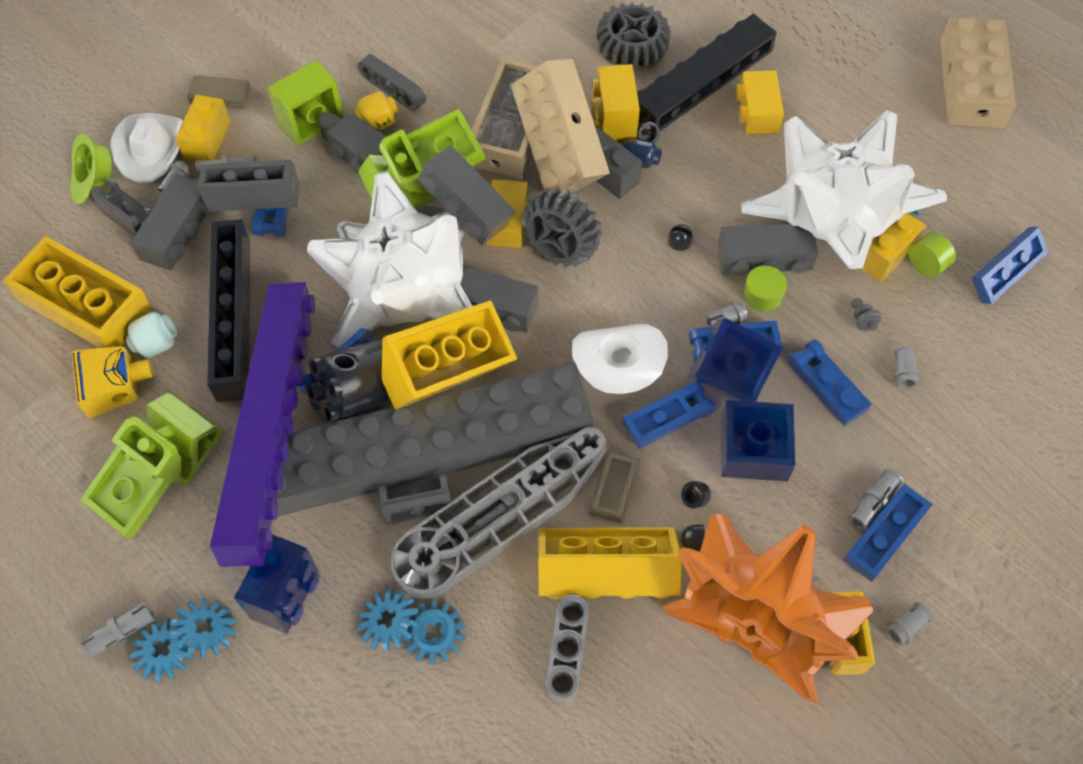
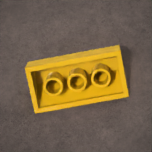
[382,300,517,410]
[538,527,682,599]

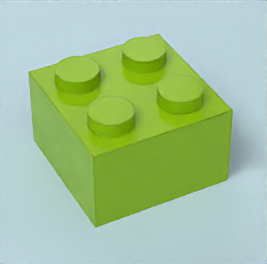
[267,60,344,147]

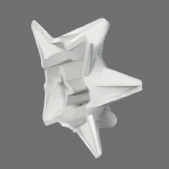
[741,110,947,269]
[307,171,473,349]

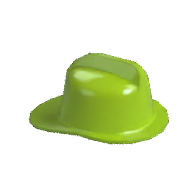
[70,133,112,205]

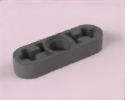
[357,54,426,111]

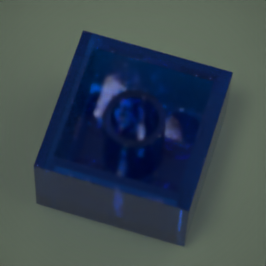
[688,317,783,406]
[721,400,795,482]
[234,534,320,634]

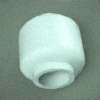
[126,311,177,358]

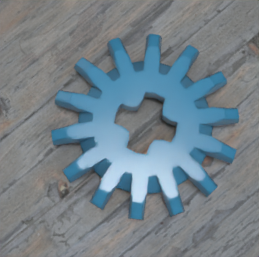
[357,588,419,651]
[170,598,236,658]
[402,600,465,664]
[129,618,194,682]

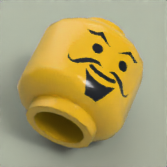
[354,91,399,132]

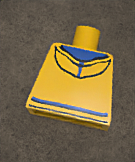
[72,346,154,419]

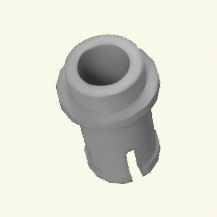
[157,161,192,195]
[705,301,748,327]
[894,346,921,389]
[886,602,933,645]

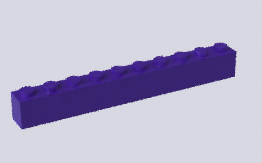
[210,282,315,567]

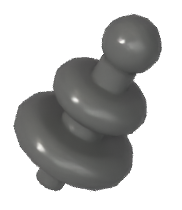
[851,298,881,331]

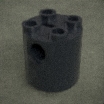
[306,340,392,423]

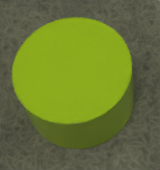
[908,232,956,278]
[743,265,787,312]

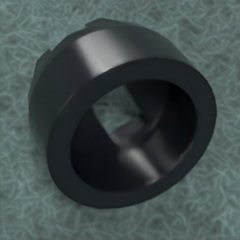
[637,121,660,143]
[668,224,693,251]
[681,481,711,509]
[681,524,705,552]

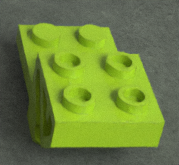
[358,109,486,210]
[80,392,225,539]

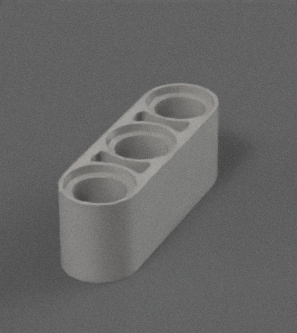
[546,595,589,706]

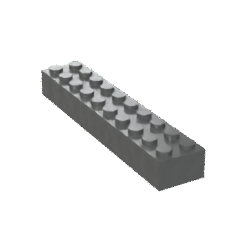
[276,363,594,517]

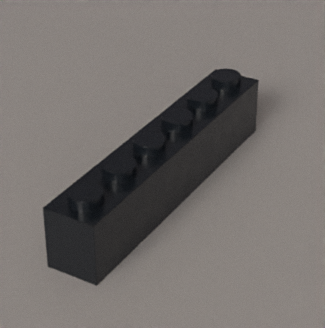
[637,14,777,133]
[207,219,250,402]

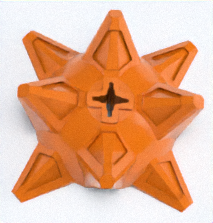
[661,514,873,703]

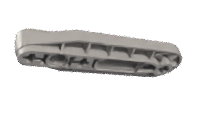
[391,427,607,598]

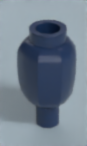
[619,138,662,168]

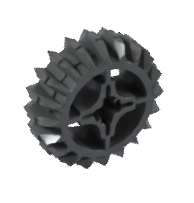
[596,1,671,69]
[521,187,602,268]

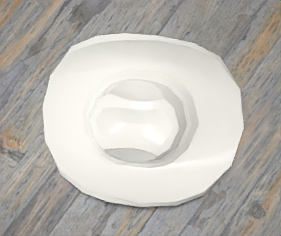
[110,113,183,183]
[572,324,668,394]

